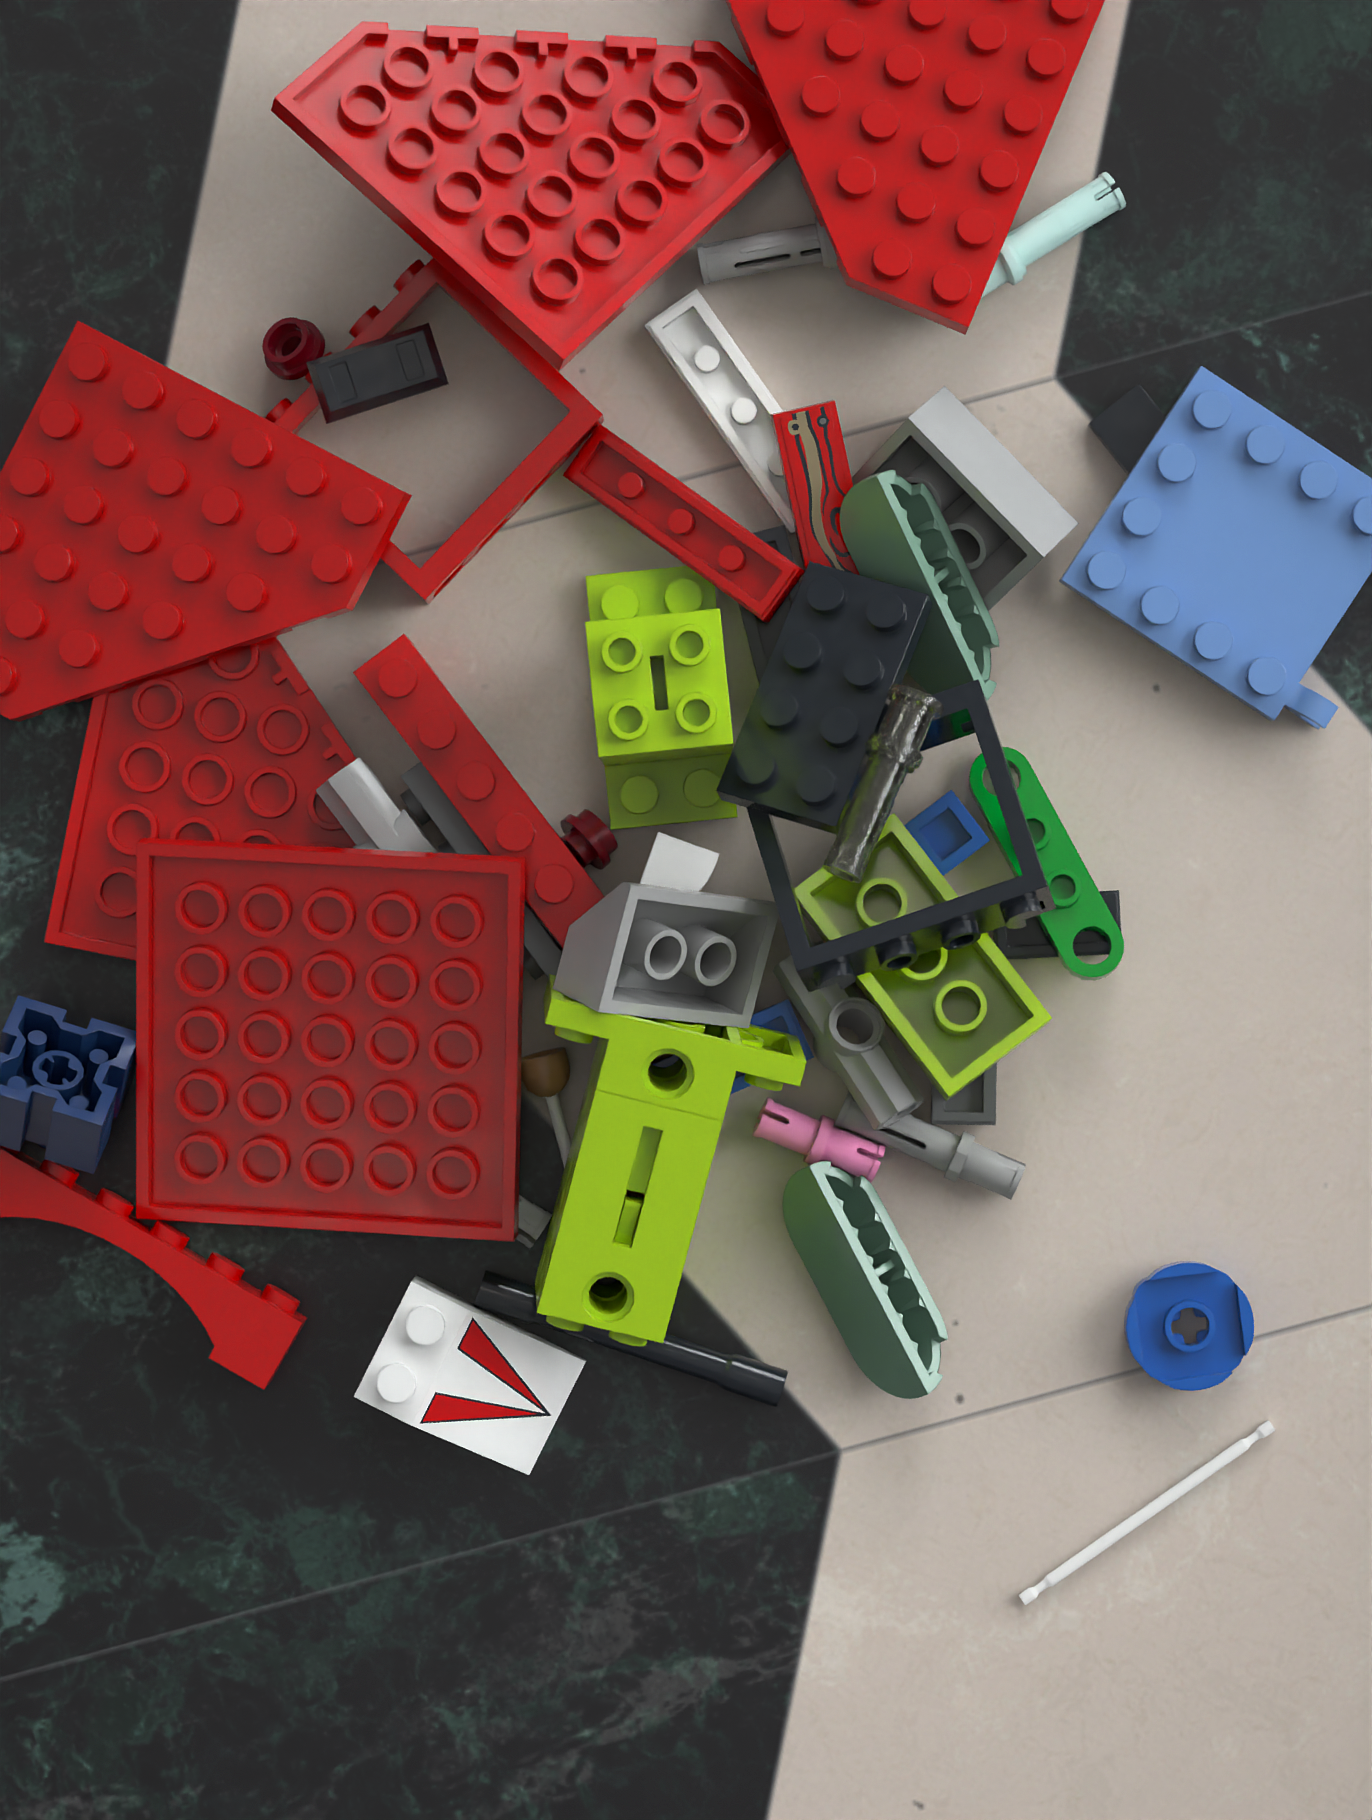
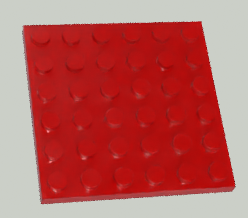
[136,838,525,1242]

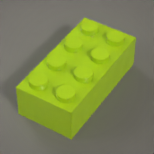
[794,813,1052,1101]

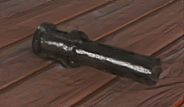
[822,684,944,883]

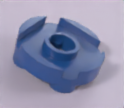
[1124,1261,1254,1391]

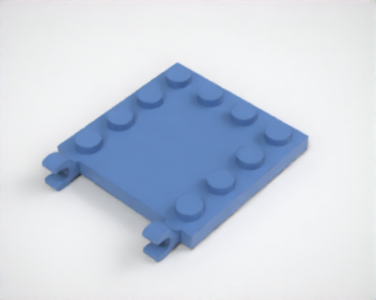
[1059,366,1372,730]

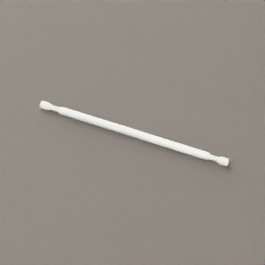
[1019,1420,1275,1605]

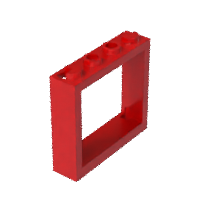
[265,258,604,604]

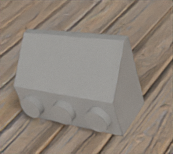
[852,386,1079,611]
[553,882,779,1028]

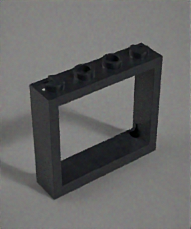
[747,679,1056,992]

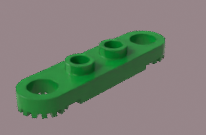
[968,747,1124,981]

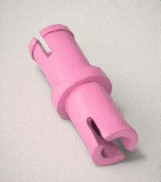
[752,1098,886,1183]

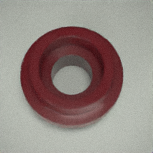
[262,317,325,380]
[560,809,618,870]

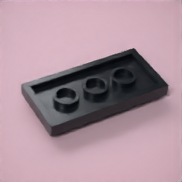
[716,561,932,836]

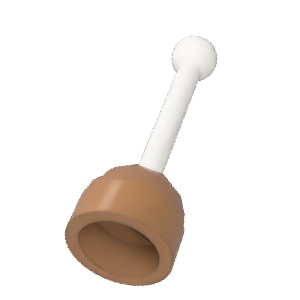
[521,1047,571,1168]

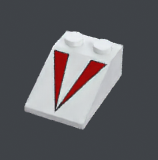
[354,1275,586,1475]

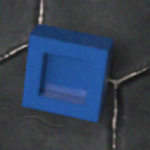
[904,790,990,876]

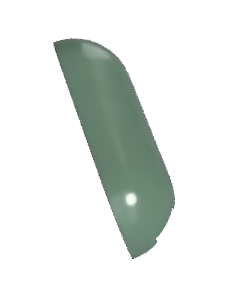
[840,470,999,701]
[782,1161,948,1399]

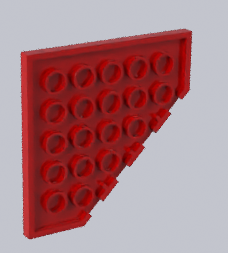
[725,0,1105,335]
[271,21,792,371]
[0,321,412,722]
[44,636,358,961]

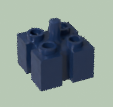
[0,995,136,1174]

